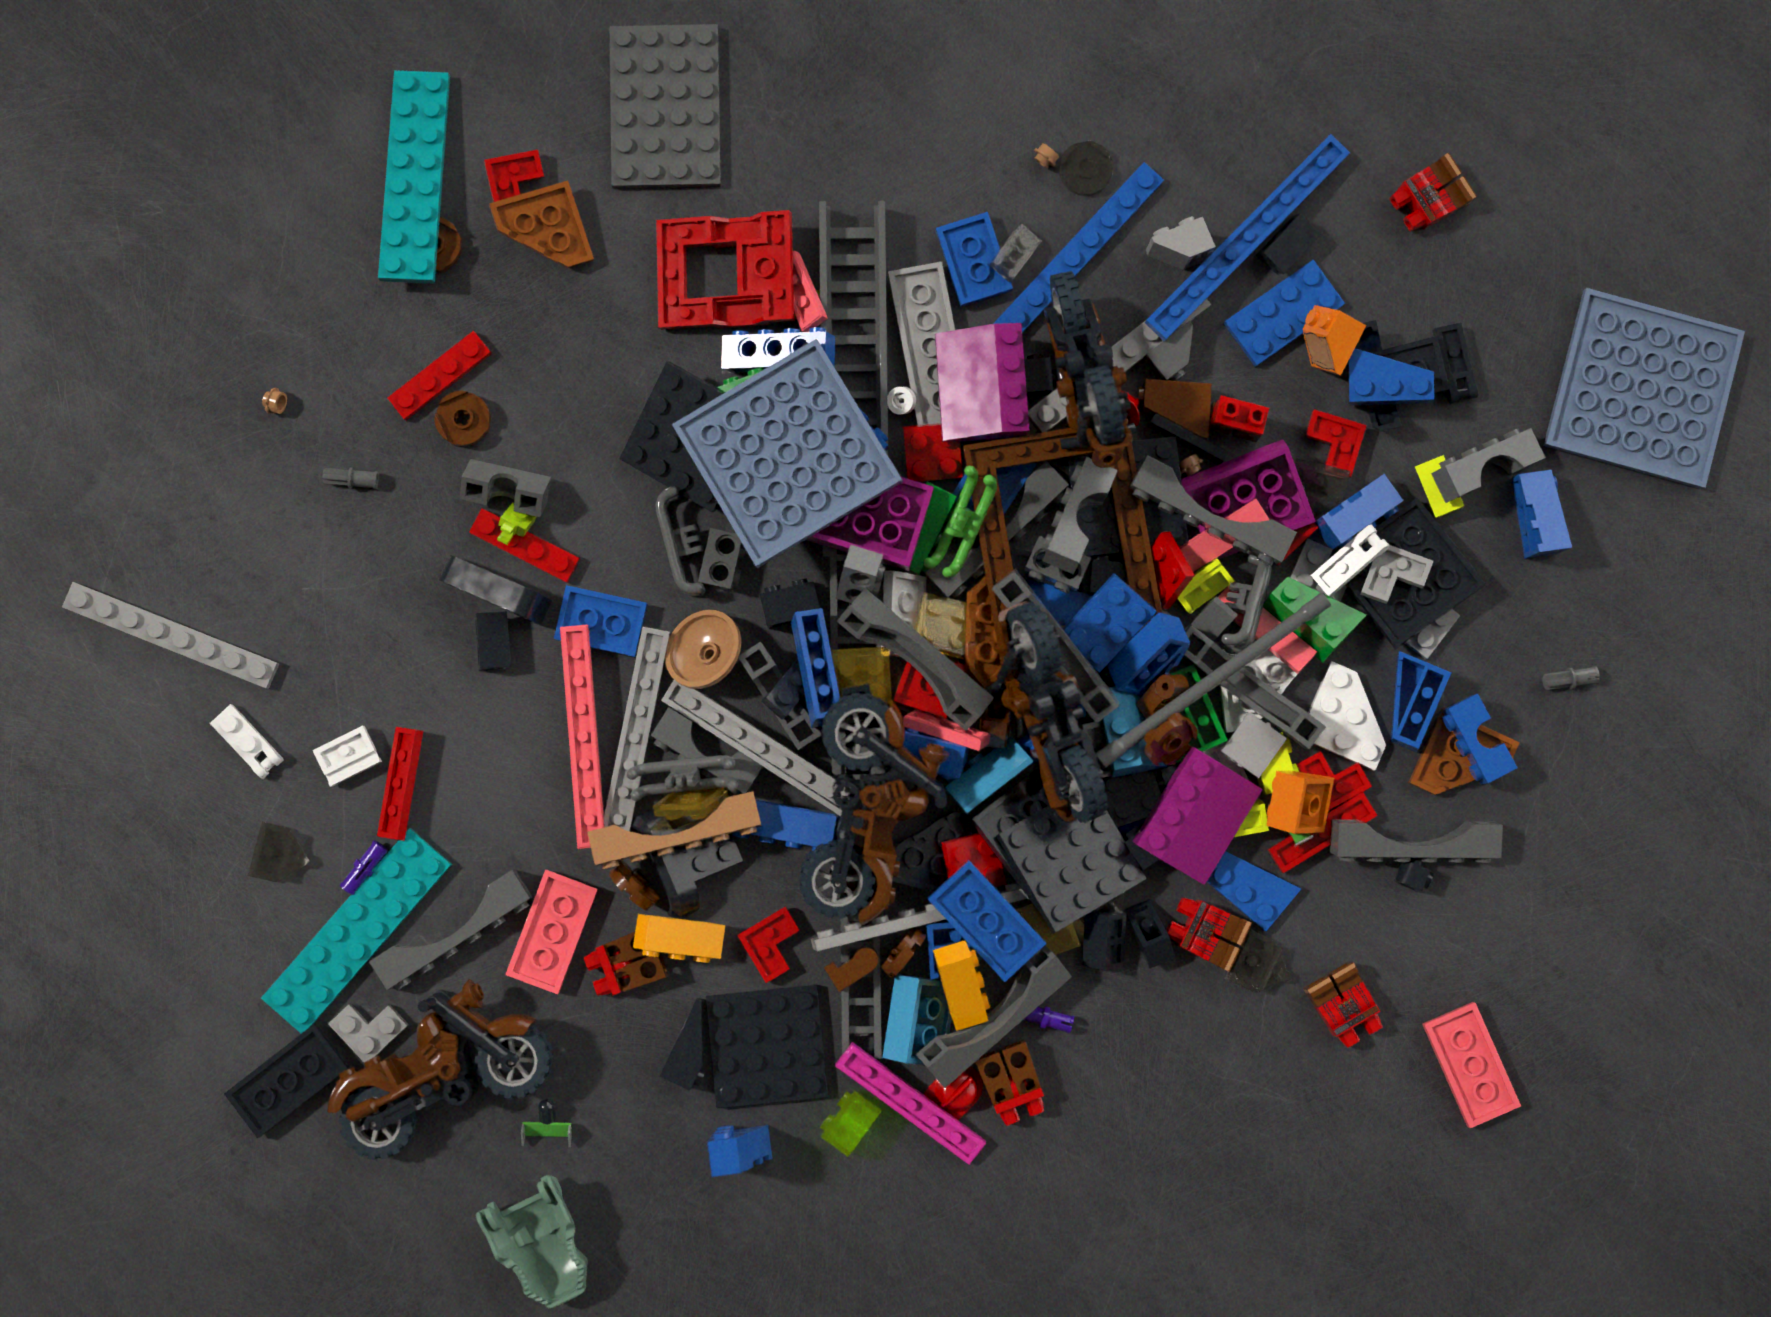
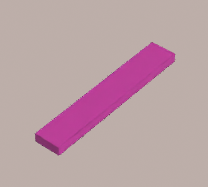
[835,1042,986,1165]

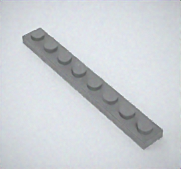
[1028,299,1211,433]
[62,582,279,689]
[604,627,670,832]
[661,680,850,815]
[811,882,1028,951]

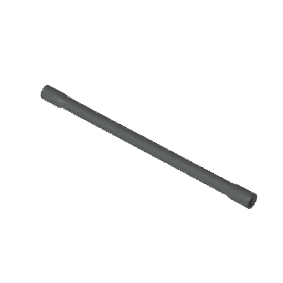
[1095,593,1331,768]

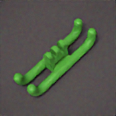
[924,466,997,578]

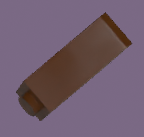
[1137,379,1212,440]

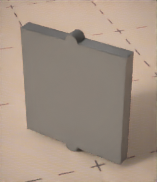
[1221,712,1287,778]

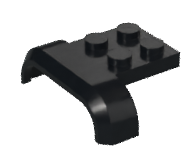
[1355,320,1450,432]
[631,808,743,919]

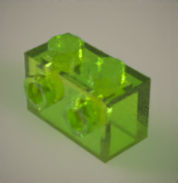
[820,1088,882,1157]

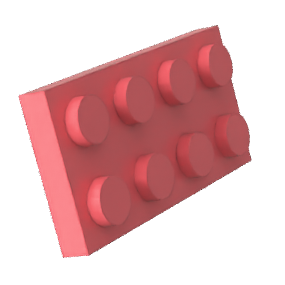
[505,870,599,994]
[1422,1002,1521,1128]

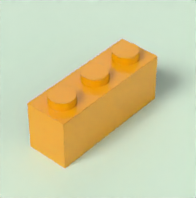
[633,914,725,963]
[933,940,990,1031]

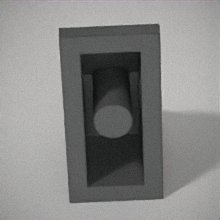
[1144,321,1193,381]
[1189,596,1238,641]

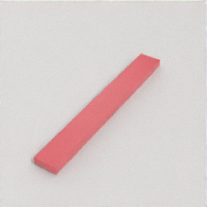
[560,625,605,849]

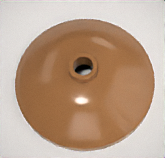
[665,610,741,689]

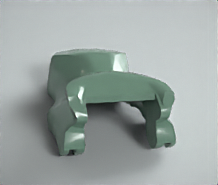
[476,1175,587,1308]

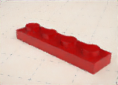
[387,331,492,421]
[469,508,580,583]
[377,727,423,841]
[1267,792,1378,873]

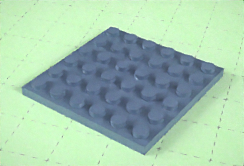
[1543,288,1745,489]
[672,338,903,568]

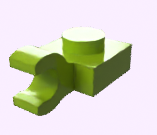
[497,502,536,545]

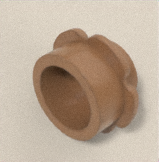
[1034,143,1059,168]
[262,388,287,414]
[1179,453,1203,477]

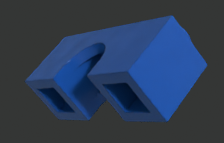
[1442,694,1517,784]

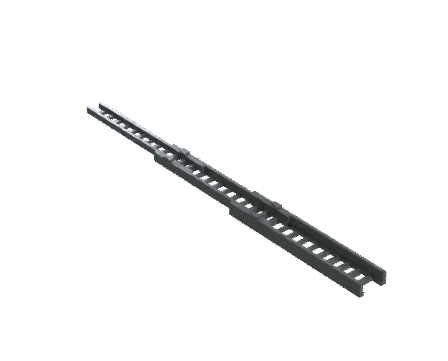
[819,201,888,1059]

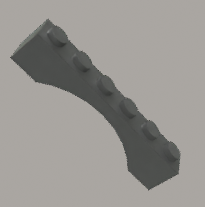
[1129,455,1297,566]
[925,461,1069,600]
[992,569,1119,723]
[837,588,994,731]
[1183,625,1326,749]
[1330,819,1503,863]
[369,870,533,991]
[916,945,1072,1088]

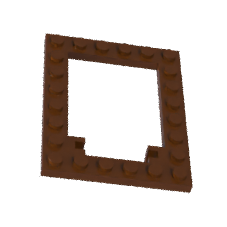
[963,418,1162,665]

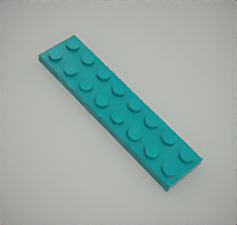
[378,70,450,284]
[261,828,453,1033]

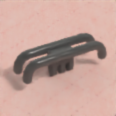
[655,487,706,597]
[1221,550,1272,654]
[627,755,739,801]

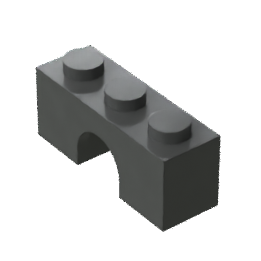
[460,459,551,517]

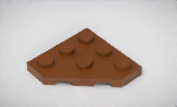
[489,181,594,268]
[965,576,1002,689]
[1408,708,1520,795]

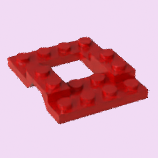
[656,210,794,330]

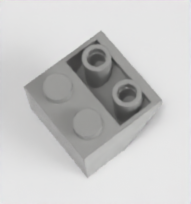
[1146,216,1215,270]

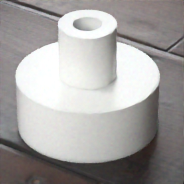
[887,387,916,414]

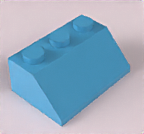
[1100,686,1167,778]
[945,737,1033,814]
[882,974,952,1065]

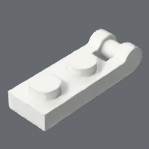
[1311,525,1390,597]
[210,704,284,779]

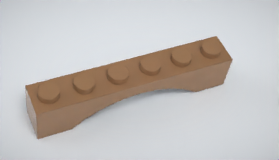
[587,791,762,869]

